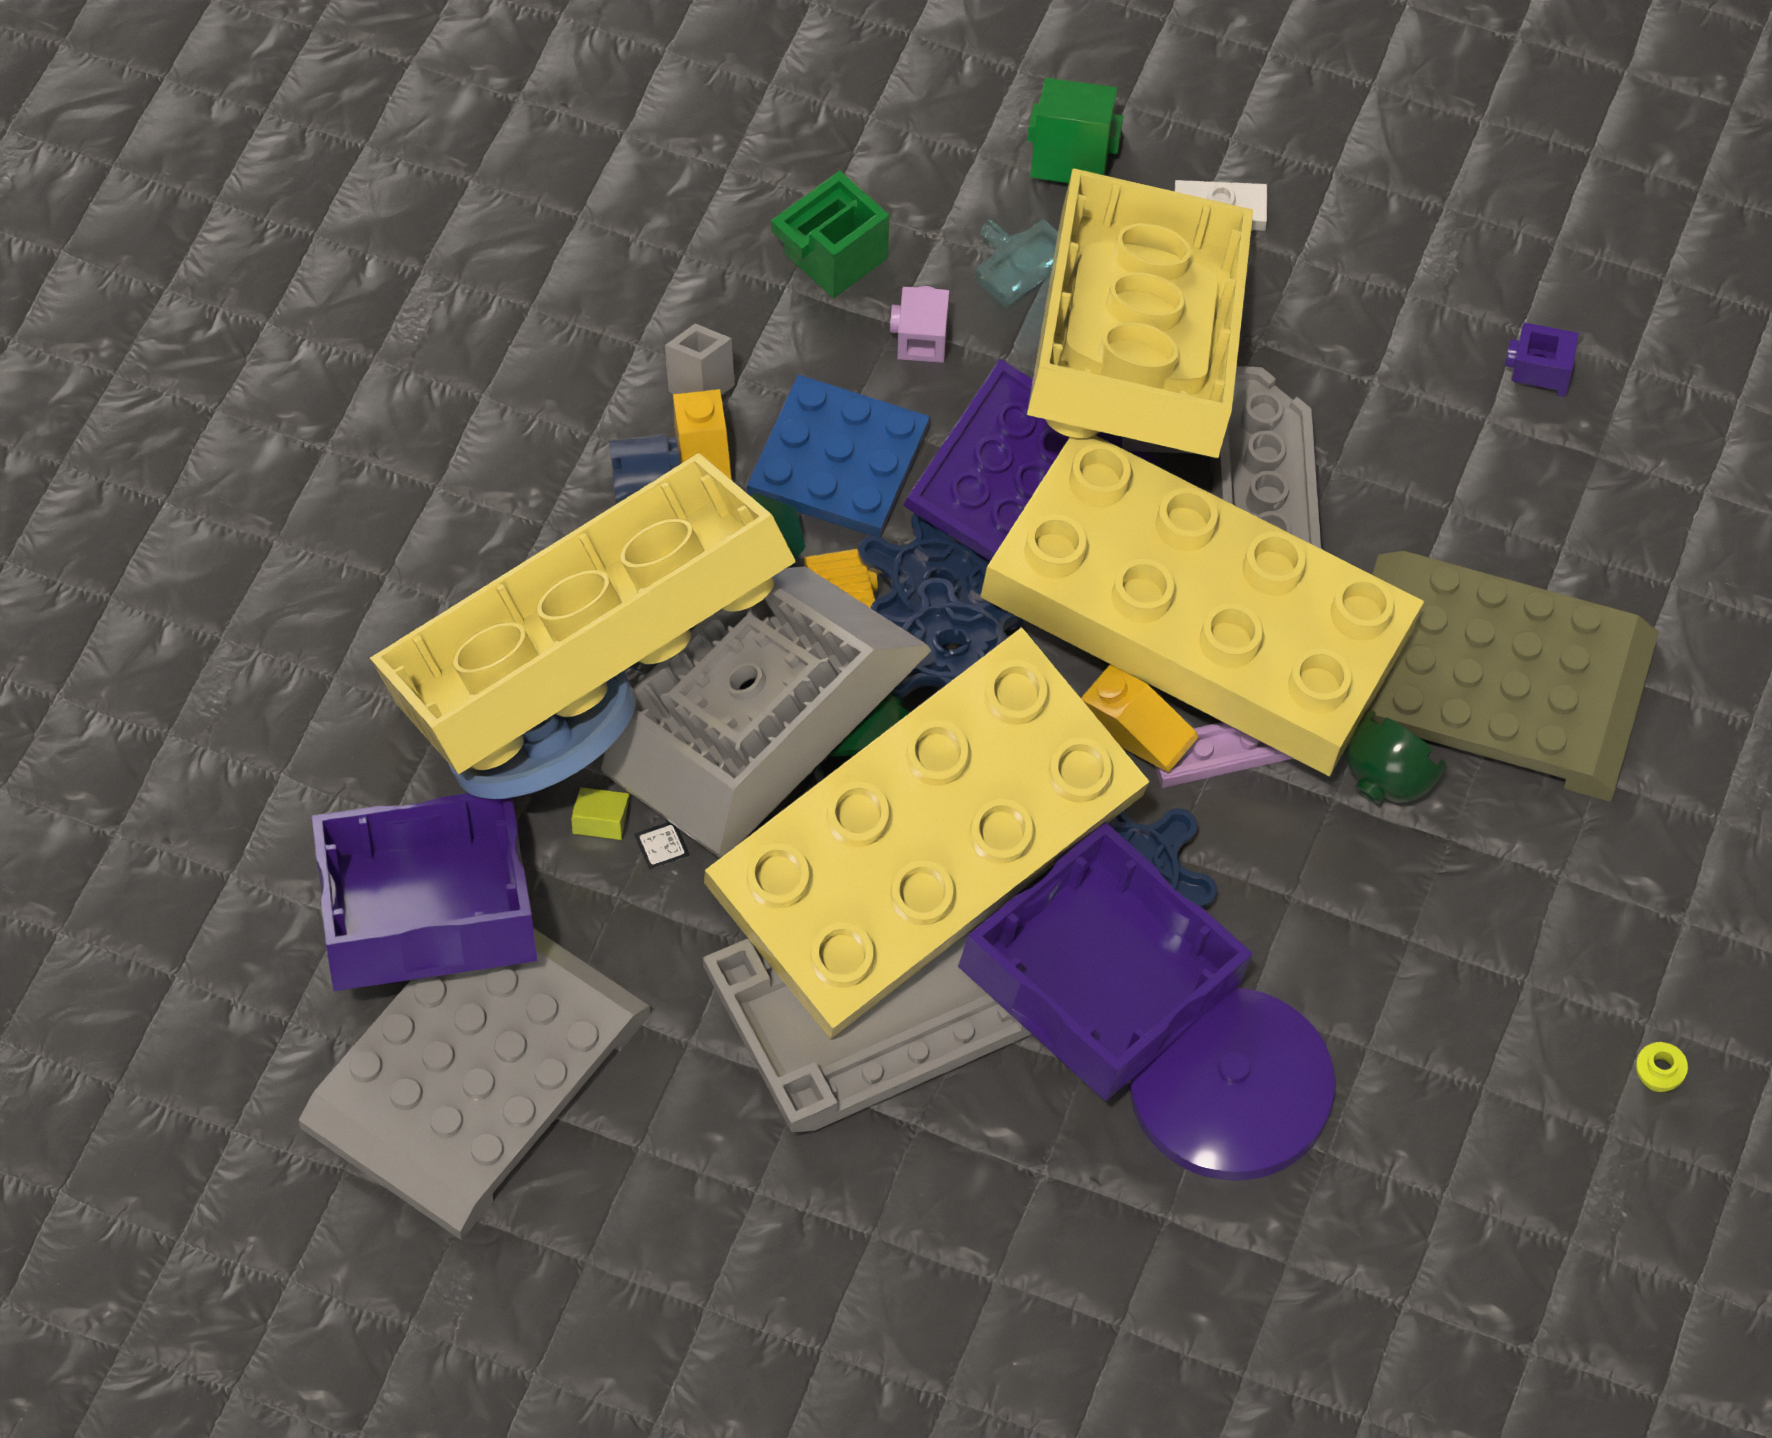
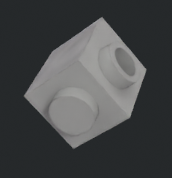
[665,324,735,395]

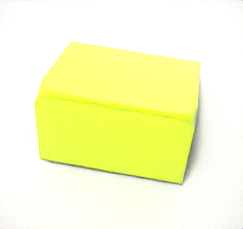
[571,787,630,840]

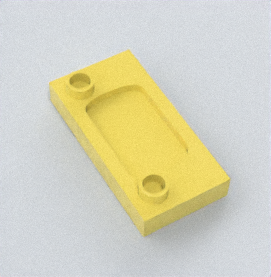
[1027,168,1253,458]

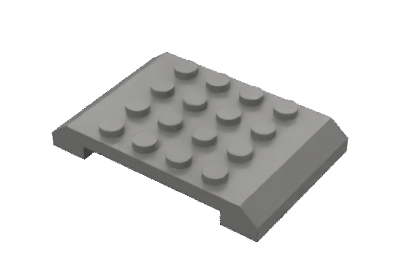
[703,901,1031,1132]
[299,928,651,1240]

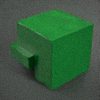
[1027,77,1124,183]
[771,171,889,299]

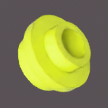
[1636,1042,1688,1092]

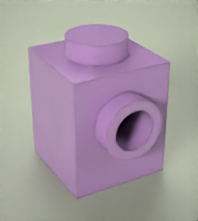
[890,286,949,363]

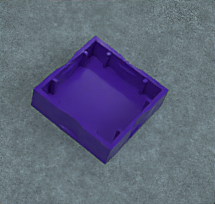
[312,793,537,991]
[958,822,1253,1101]

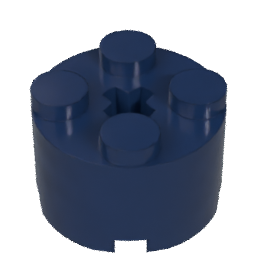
[609,434,680,504]

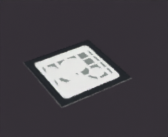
[634,822,690,870]

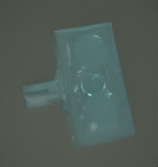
[975,219,1058,308]

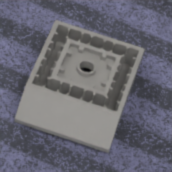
[601,567,931,858]

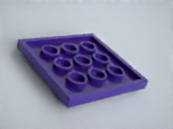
[903,359,1160,561]

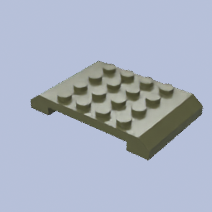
[1367,551,1659,802]

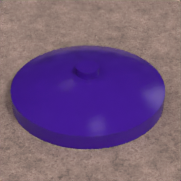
[1129,988,1335,1181]

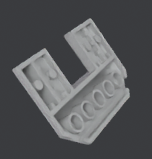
[1122,366,1321,549]

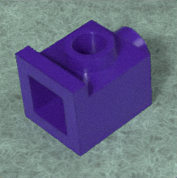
[1505,322,1579,397]

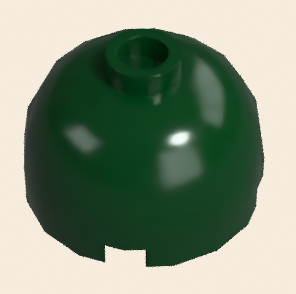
[1346,710,1447,804]

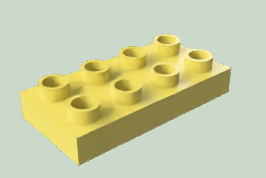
[980,435,1424,777]
[370,453,796,775]
[704,627,1150,1040]

